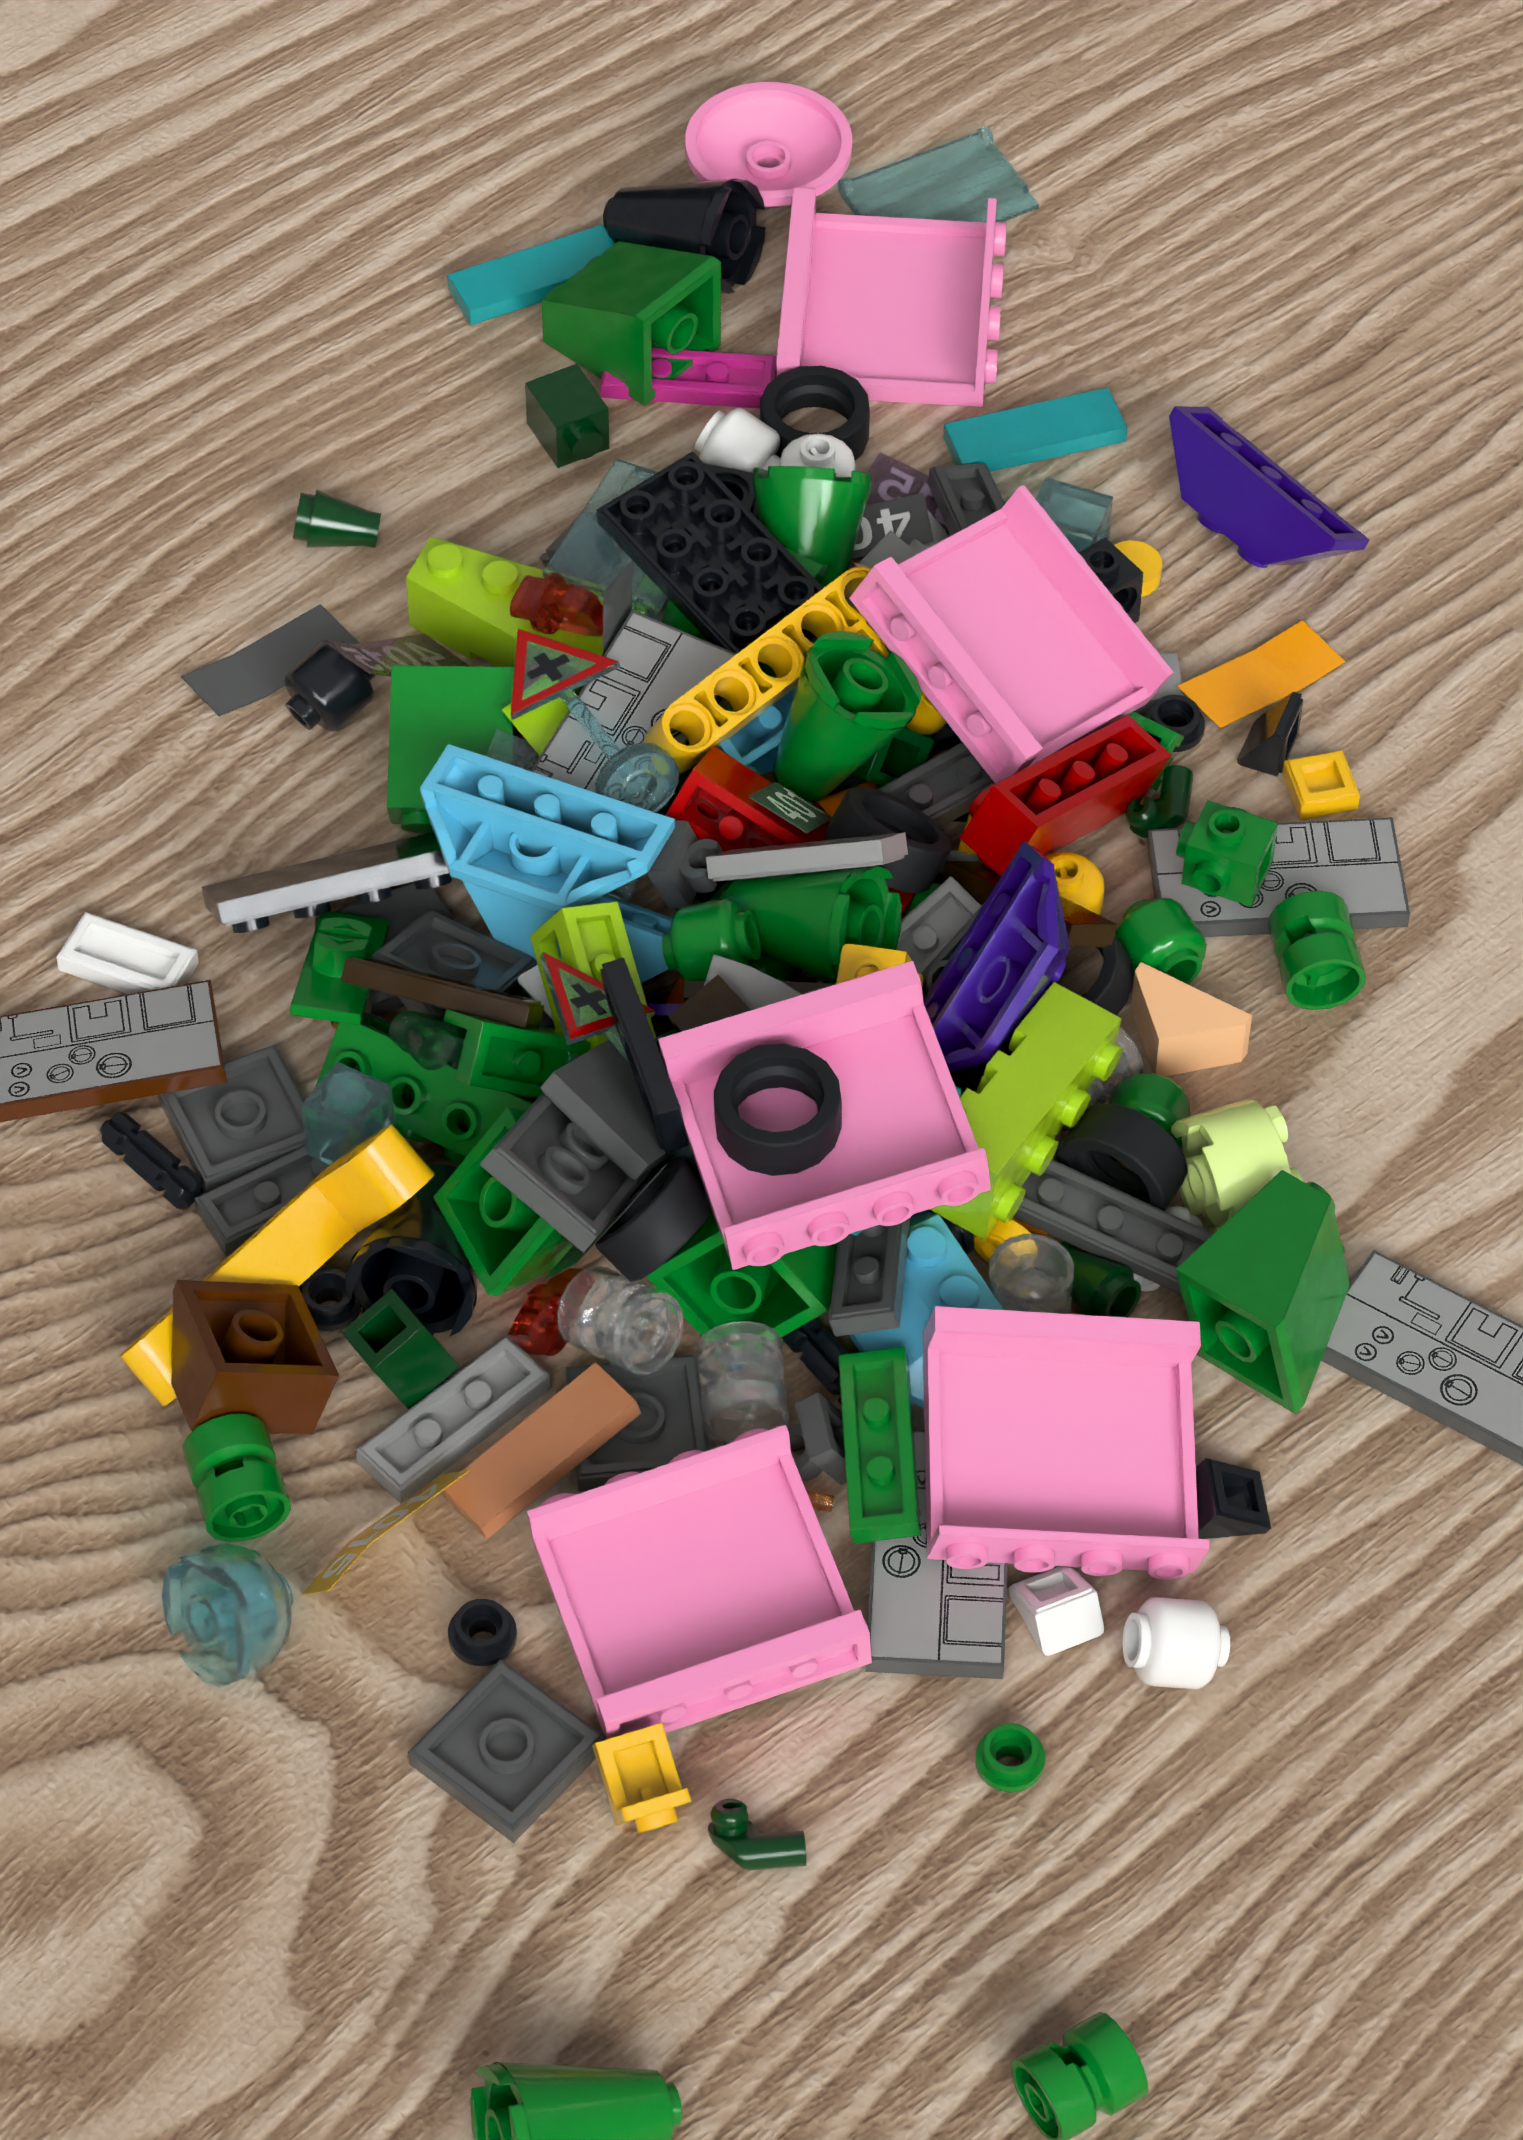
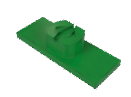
[290,911,390,1026]

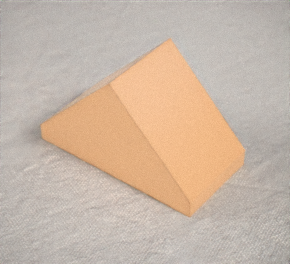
[1131,962,1252,1077]

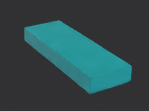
[447,224,615,326]
[943,387,1127,472]

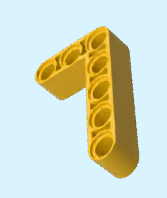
[644,567,947,774]
[119,1123,435,1407]

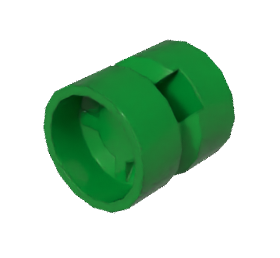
[1268,891,1366,1010]
[182,1414,291,1542]
[1011,2012,1148,2140]

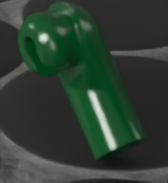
[1126,765,1194,838]
[708,1799,806,1870]

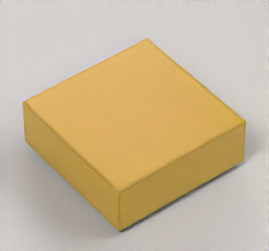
[1282,750,1360,820]

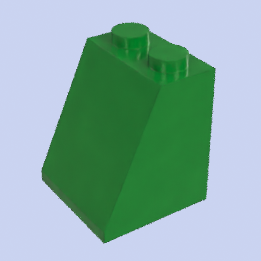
[542,241,721,406]
[387,665,519,833]
[433,1107,573,1296]
[1176,1170,1350,1414]
[646,1212,837,1366]

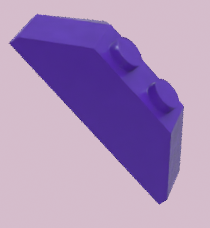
[1169,406,1370,568]
[924,841,1070,1073]

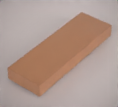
[443,1362,641,1540]

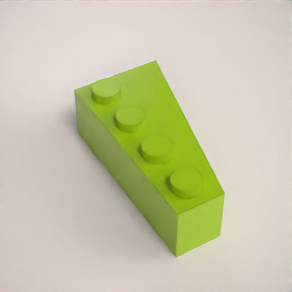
[406,536,651,701]
[929,982,1123,1240]

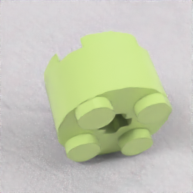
[1171,1098,1304,1234]

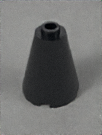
[603,179,766,294]
[345,1164,477,1336]

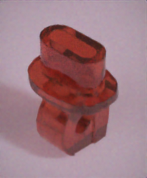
[510,572,603,637]
[508,1268,597,1356]

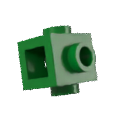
[1176,800,1278,907]

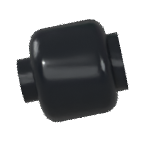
[284,642,375,732]

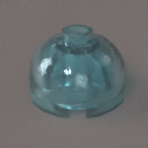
[162,1543,293,1688]

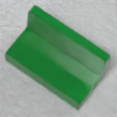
[443,1008,591,1098]

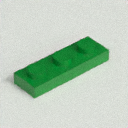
[839,1347,921,1544]

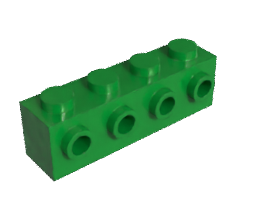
[316,1012,538,1164]

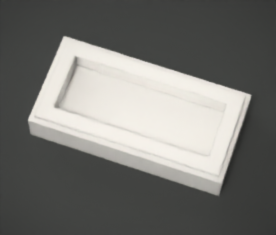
[56,912,199,994]

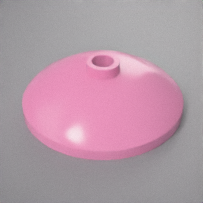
[685,82,853,208]

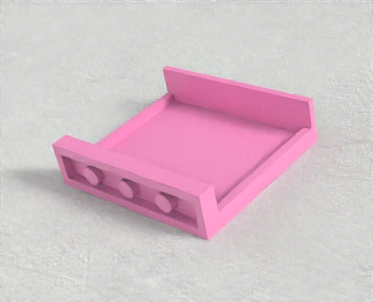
[777,187,1007,407]
[849,485,1174,784]
[658,961,991,1270]
[923,1306,1210,1580]
[527,1425,872,1740]

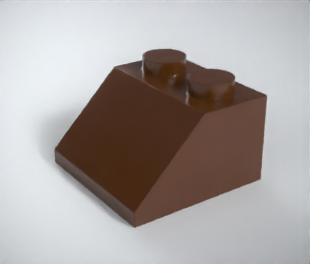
[171,1280,339,1434]

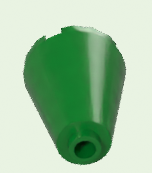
[752,466,871,588]
[774,631,922,801]
[720,866,902,984]
[470,2062,682,2140]

